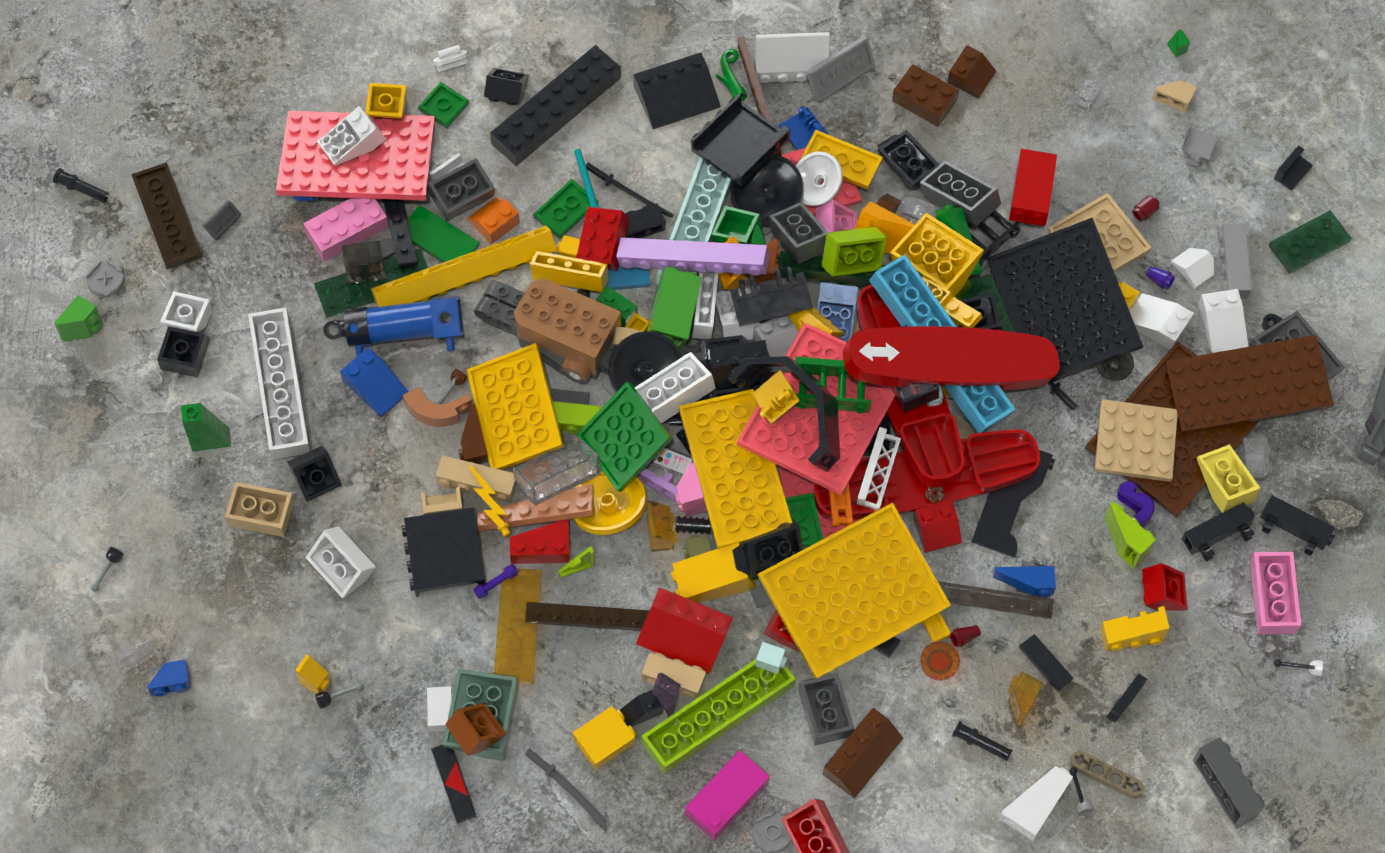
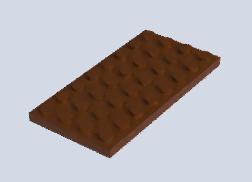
[1165,335,1334,434]

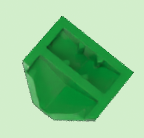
[751,222,766,245]

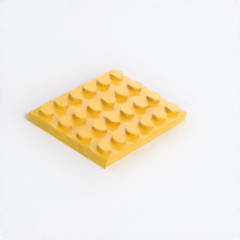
[466,343,564,470]

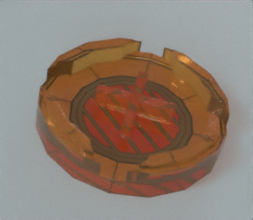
[920,642,960,681]

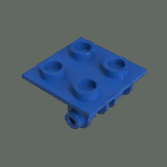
[778,106,829,150]

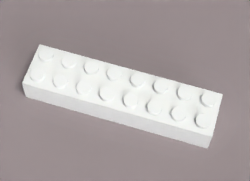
[248,308,310,460]

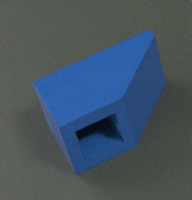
[148,659,191,697]

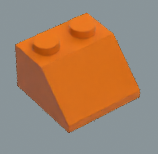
[467,197,520,244]

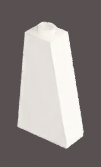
[999,766,1073,841]

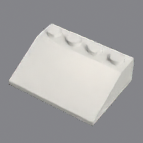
[754,32,830,83]

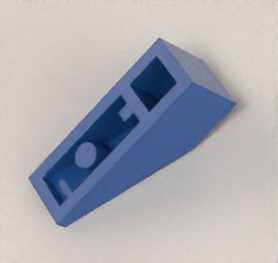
[993,566,1056,598]

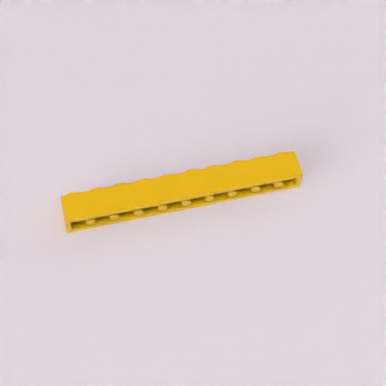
[371,226,557,307]

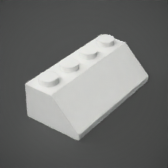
[635,352,716,423]

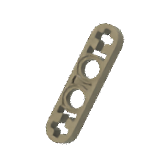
[1070,751,1144,799]

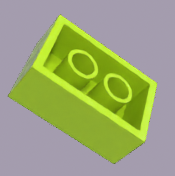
[821,227,887,277]

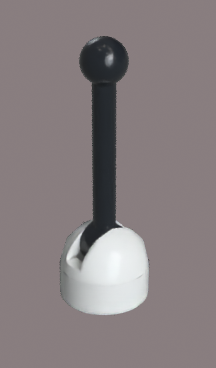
[1274,659,1323,676]

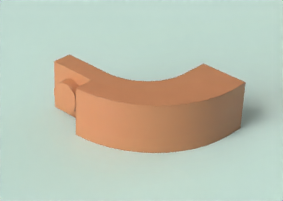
[403,387,472,427]

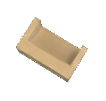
[421,487,462,515]

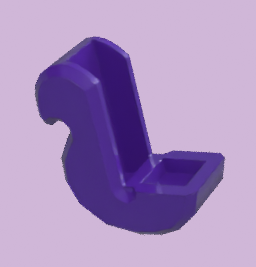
[1117,481,1155,528]

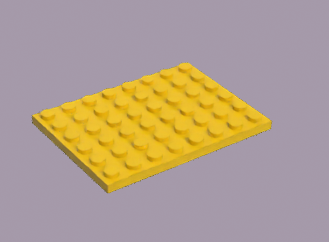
[757,503,951,678]

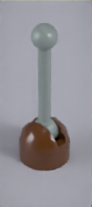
[435,369,467,404]

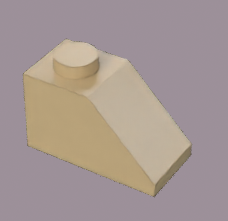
[1152,80,1197,113]

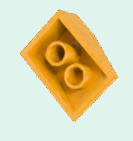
[854,201,915,254]

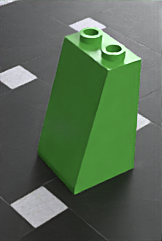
[646,267,701,351]

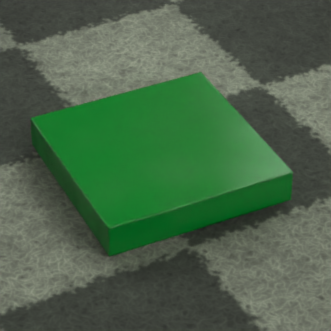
[418,82,470,129]

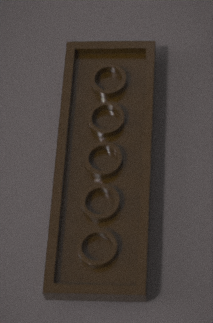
[131,162,202,269]

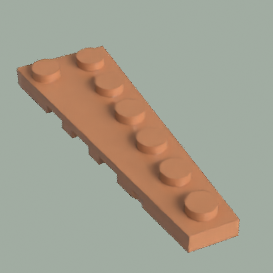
[477,484,594,531]

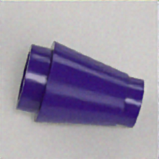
[1146,266,1175,289]

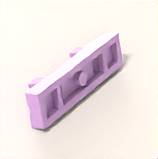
[636,468,678,503]

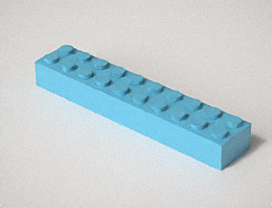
[869,254,1015,433]

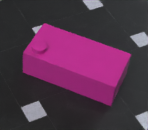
[684,750,770,841]

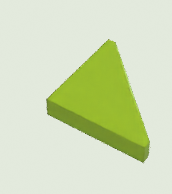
[558,546,595,578]

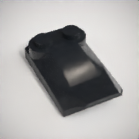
[878,130,940,190]
[732,522,804,579]

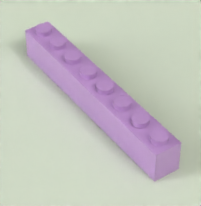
[616,238,770,275]

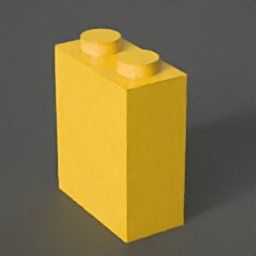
[572,706,636,770]

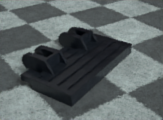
[730,267,813,327]

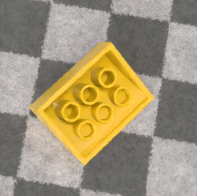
[890,213,984,297]

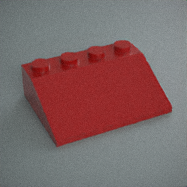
[636,587,733,674]

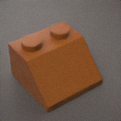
[445,703,506,756]

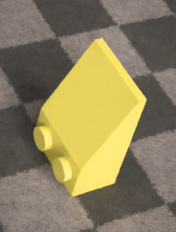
[1197,445,1260,513]

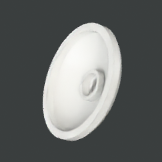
[796,152,843,206]

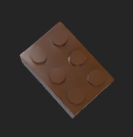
[892,64,959,127]

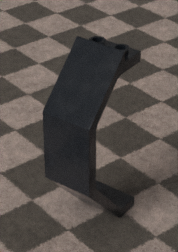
[727,356,840,472]

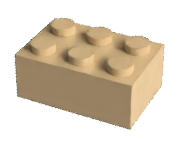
[225,482,294,537]

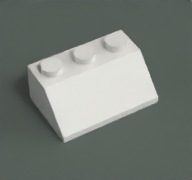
[306,526,376,599]

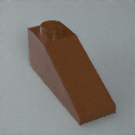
[458,403,488,464]

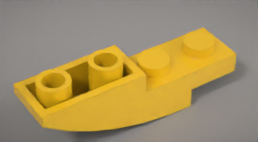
[921,276,983,328]

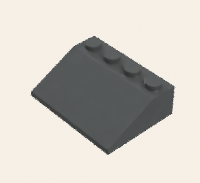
[1249,311,1345,382]

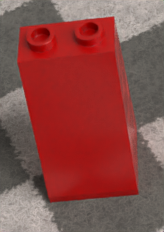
[1009,148,1057,226]

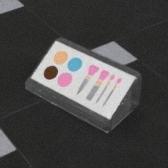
[651,446,693,477]

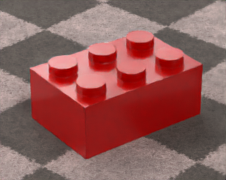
[576,207,629,271]

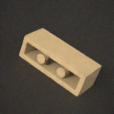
[641,652,706,699]

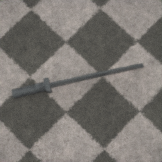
[525,749,608,831]

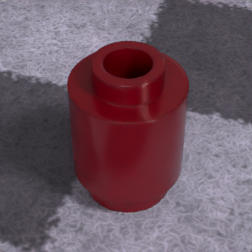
[1132,195,1160,222]

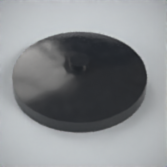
[730,154,804,227]
[608,331,682,393]

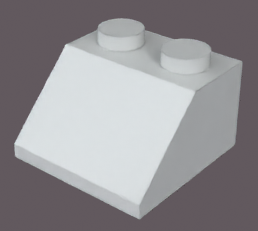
[160,291,212,332]

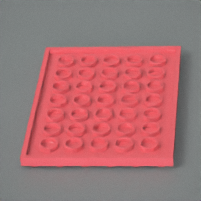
[276,111,435,200]
[736,323,895,496]

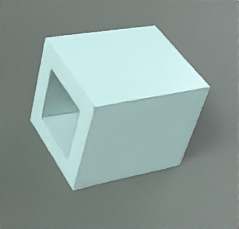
[755,642,787,674]

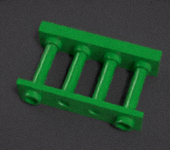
[794,356,871,413]

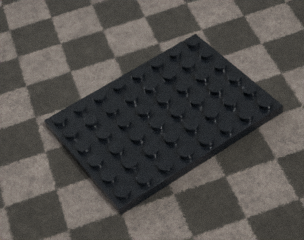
[987,217,1144,388]

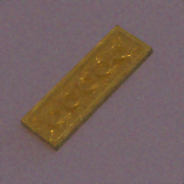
[494,568,542,684]

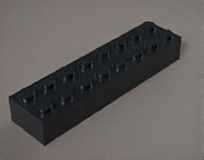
[490,45,621,166]

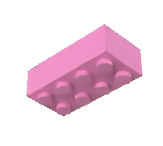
[303,198,389,262]
[1250,552,1301,634]

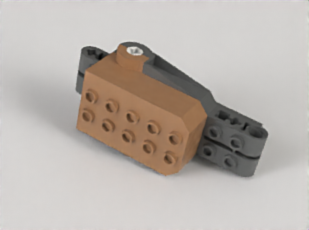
[474,278,621,384]

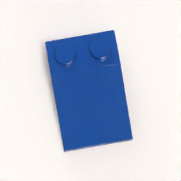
[340,347,409,417]

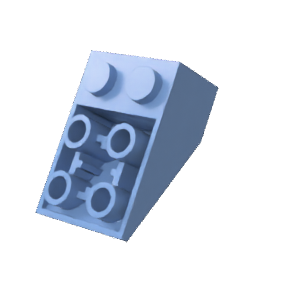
[817,282,858,342]

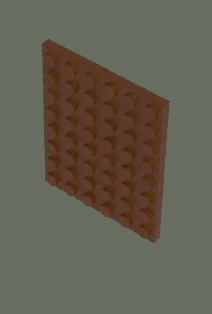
[1085,342,1261,518]

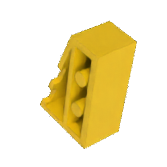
[788,307,844,338]
[1100,606,1169,652]

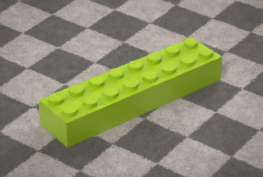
[641,659,796,775]

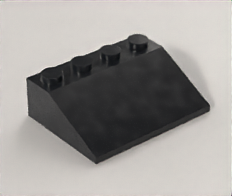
[633,52,721,129]

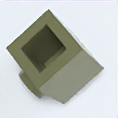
[682,534,712,559]

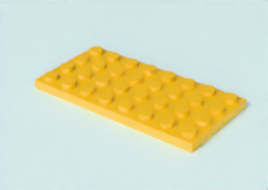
[678,389,792,549]

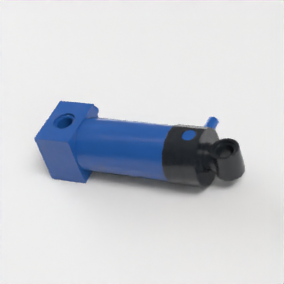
[323,296,464,357]

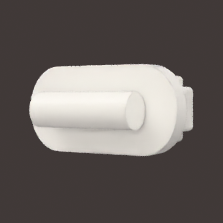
[433,45,468,72]

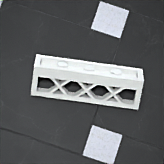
[856,427,901,510]

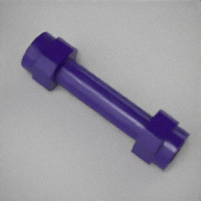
[473,564,519,599]

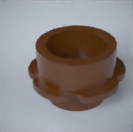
[925,487,944,503]

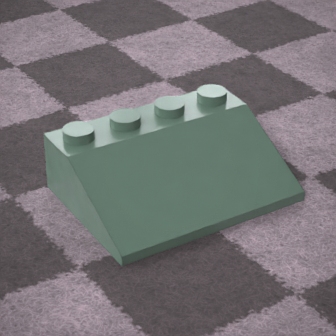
[443,669,519,761]

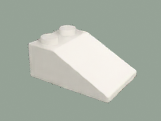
[1198,289,1249,353]
[1130,293,1194,350]

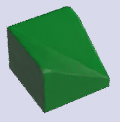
[1167,29,1190,57]

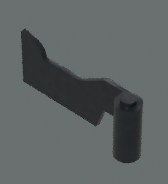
[971,450,1056,558]

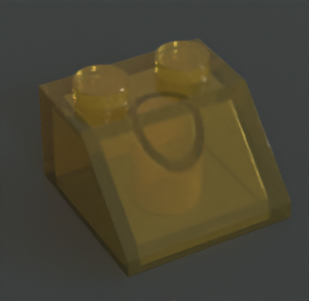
[647,501,678,552]
[1007,672,1043,728]

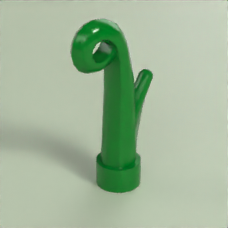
[716,49,747,101]

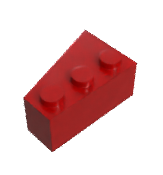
[510,519,570,564]

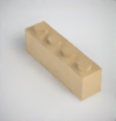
[436,455,517,502]

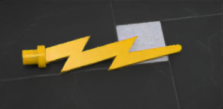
[469,465,511,538]

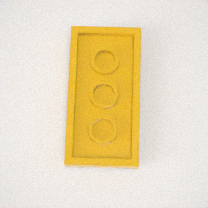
[800,130,883,190]

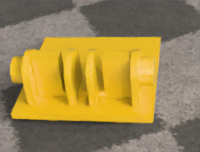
[752,370,800,424]

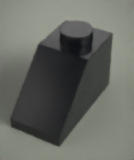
[619,689,664,727]

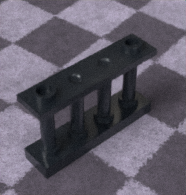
[967,210,1021,267]

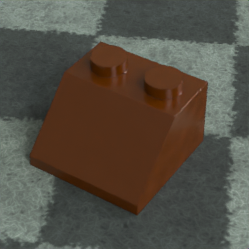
[947,45,996,99]

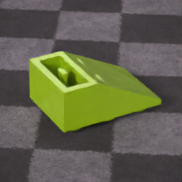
[1104,501,1156,569]

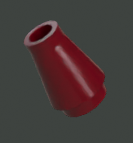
[950,625,981,647]

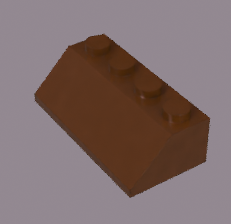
[822,708,903,799]

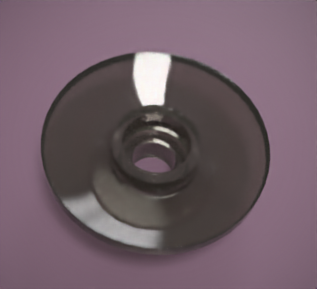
[1096,353,1134,381]

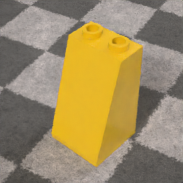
[671,542,757,603]

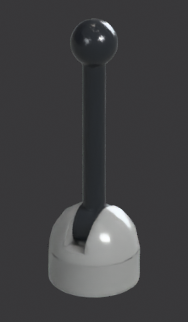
[1069,768,1094,816]

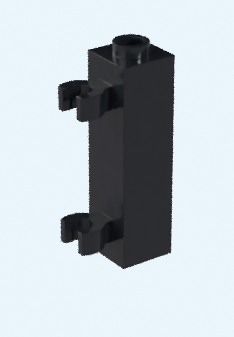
[1260,495,1335,556]
[1182,502,1255,562]

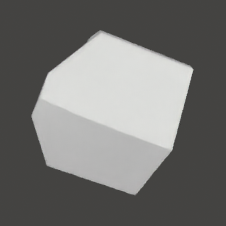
[1170,248,1214,289]

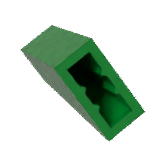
[936,204,982,275]
[181,403,231,452]

